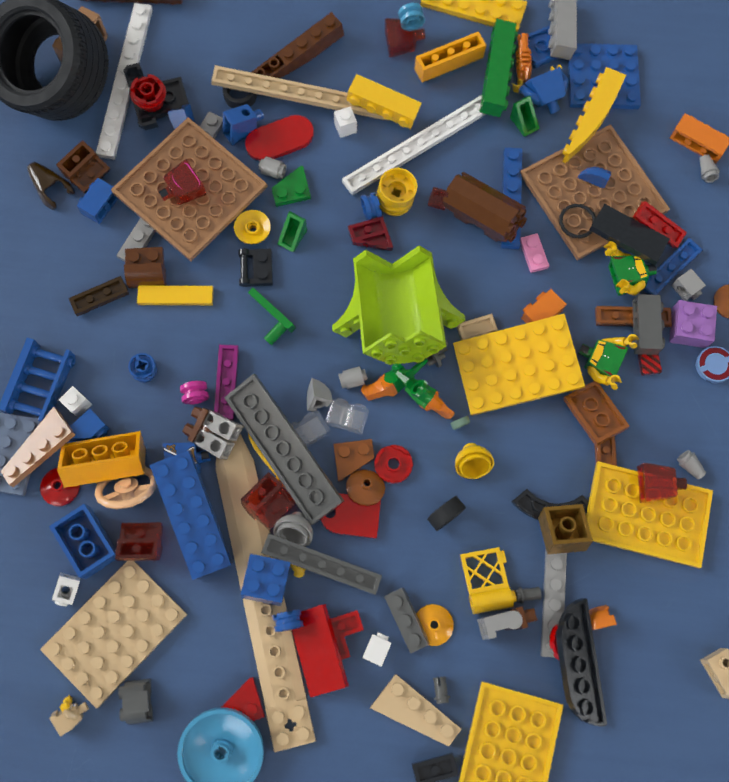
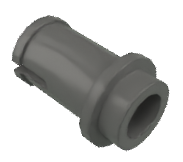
[515,587,542,604]
[433,677,450,704]

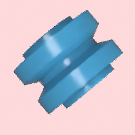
[398,2,425,31]

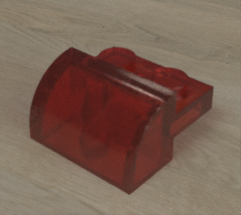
[241,472,296,531]
[115,522,163,561]

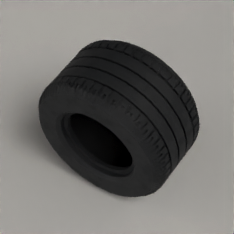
[0,0,109,121]

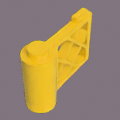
[460,547,517,615]

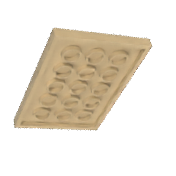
[40,558,188,709]

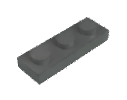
[384,587,430,654]

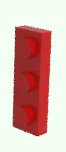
[633,201,687,248]

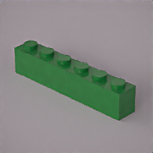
[479,18,518,117]

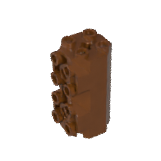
[443,172,527,242]

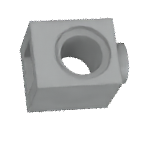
[671,269,706,301]

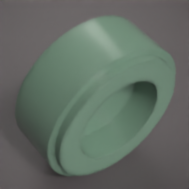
[450,415,471,430]

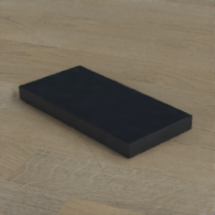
[589,204,670,266]

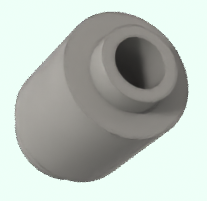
[259,156,287,179]
[338,366,368,389]

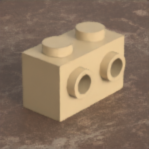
[700,648,729,699]

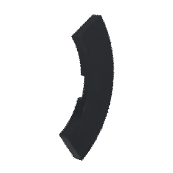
[511,489,589,520]

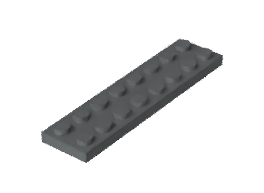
[224,374,344,525]

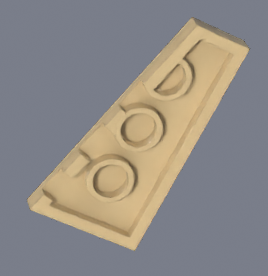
[370,674,461,746]

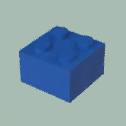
[240,554,291,607]

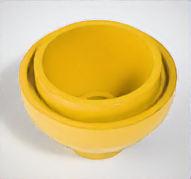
[455,443,494,479]

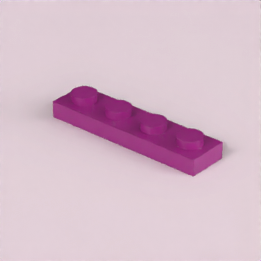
[214,345,239,421]

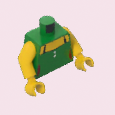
[604,241,657,296]
[578,334,639,390]

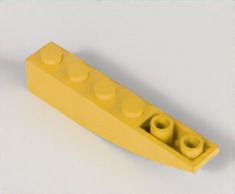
[562,67,626,163]

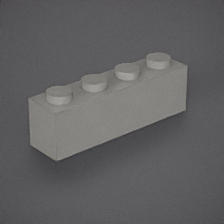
[548,0,577,60]

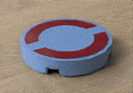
[695,346,729,384]

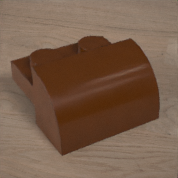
[56,140,111,194]
[124,247,166,289]

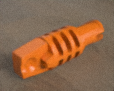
[516,33,532,83]

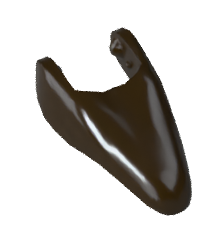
[27,162,75,210]

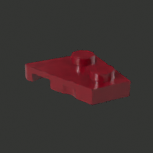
[348,216,393,251]

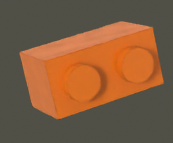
[521,289,567,323]

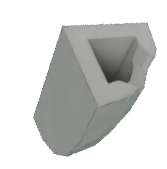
[306,378,332,411]

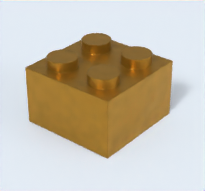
[538,504,593,555]

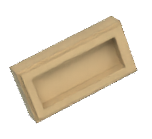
[457,314,498,341]

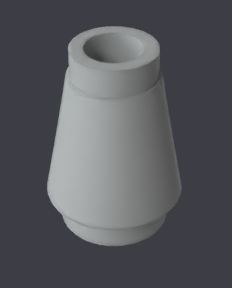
[699,155,720,183]
[677,450,706,479]

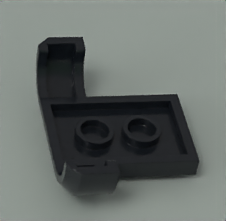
[123,63,189,131]

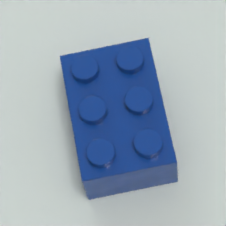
[49,504,121,579]

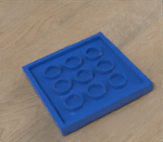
[568,43,641,109]

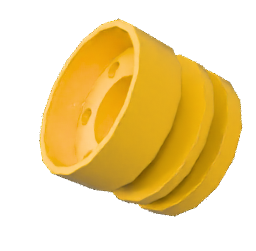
[376,168,418,216]

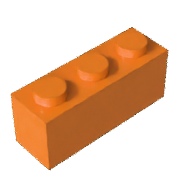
[670,113,729,164]

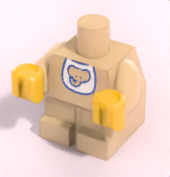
[49,695,89,736]

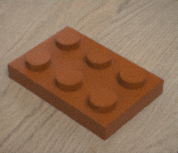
[563,381,630,446]

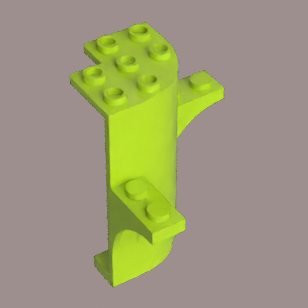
[332,245,465,365]

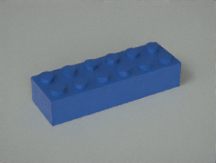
[150,450,233,580]

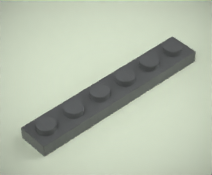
[261,533,382,595]

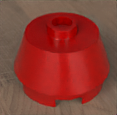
[130,74,166,112]

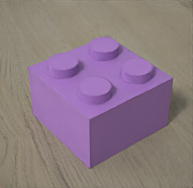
[669,300,717,348]

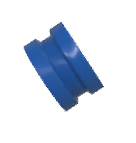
[360,192,382,220]
[128,353,157,383]
[272,609,304,632]

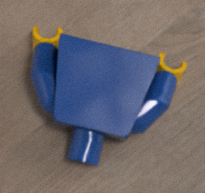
[512,65,569,114]

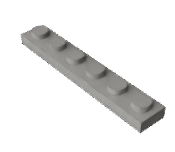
[540,549,567,658]

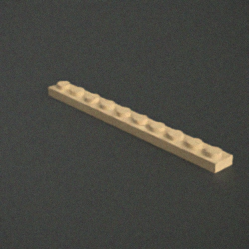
[212,65,386,120]

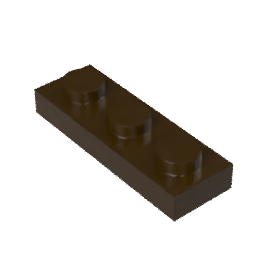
[69,276,129,317]

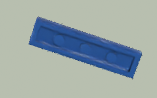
[643,238,703,295]

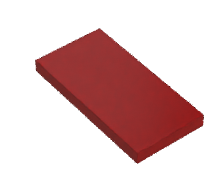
[292,604,349,698]

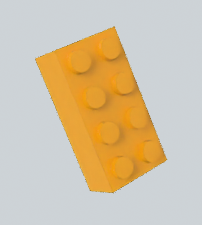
[57,431,146,488]

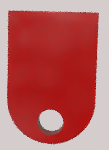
[320,493,381,539]

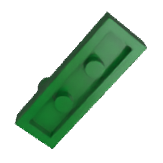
[248,287,296,345]

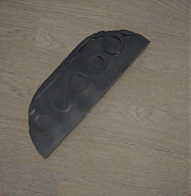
[556,598,608,726]

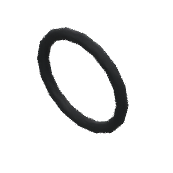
[559,204,596,239]

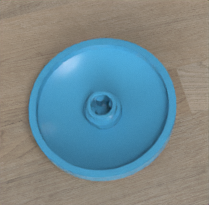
[178,707,264,782]

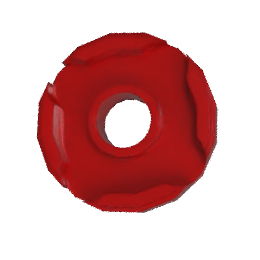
[374,445,413,484]

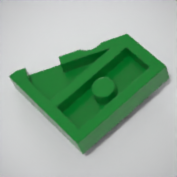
[272,166,311,207]

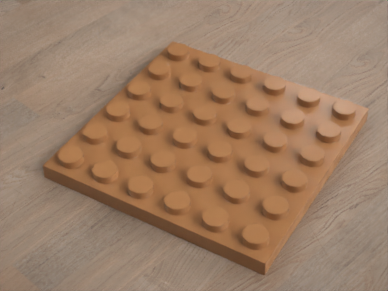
[111,117,267,261]
[520,124,670,261]

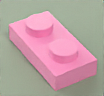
[520,233,549,273]

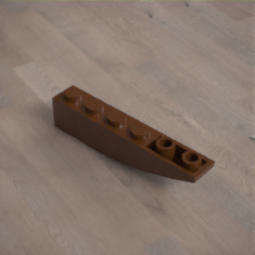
[250,12,344,79]

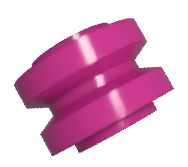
[180,381,209,405]

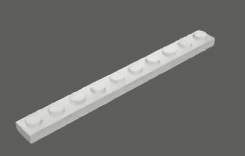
[96,3,153,160]
[342,95,486,195]

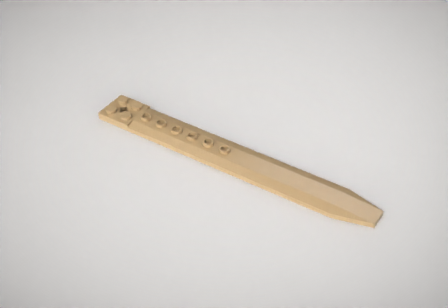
[216,434,316,752]

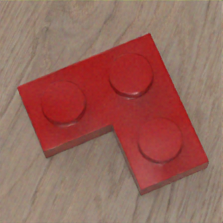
[330,610,364,660]

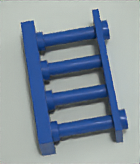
[0,338,76,422]

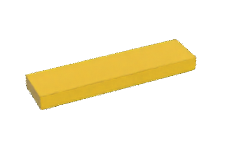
[137,285,214,306]

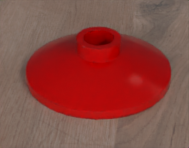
[40,468,80,506]

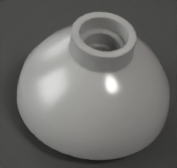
[273,512,313,547]

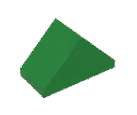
[510,96,540,137]
[277,211,307,252]

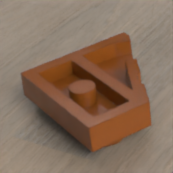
[333,439,374,482]

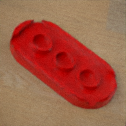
[245,115,314,162]

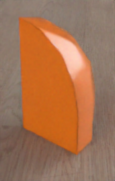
[589,605,617,630]

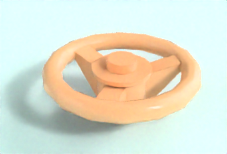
[94,466,157,509]

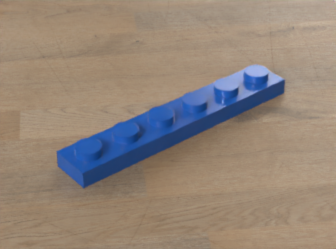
[501,147,522,250]

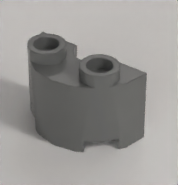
[118,678,153,725]

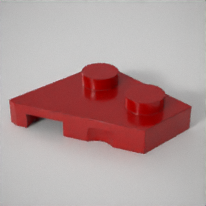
[222,677,265,721]

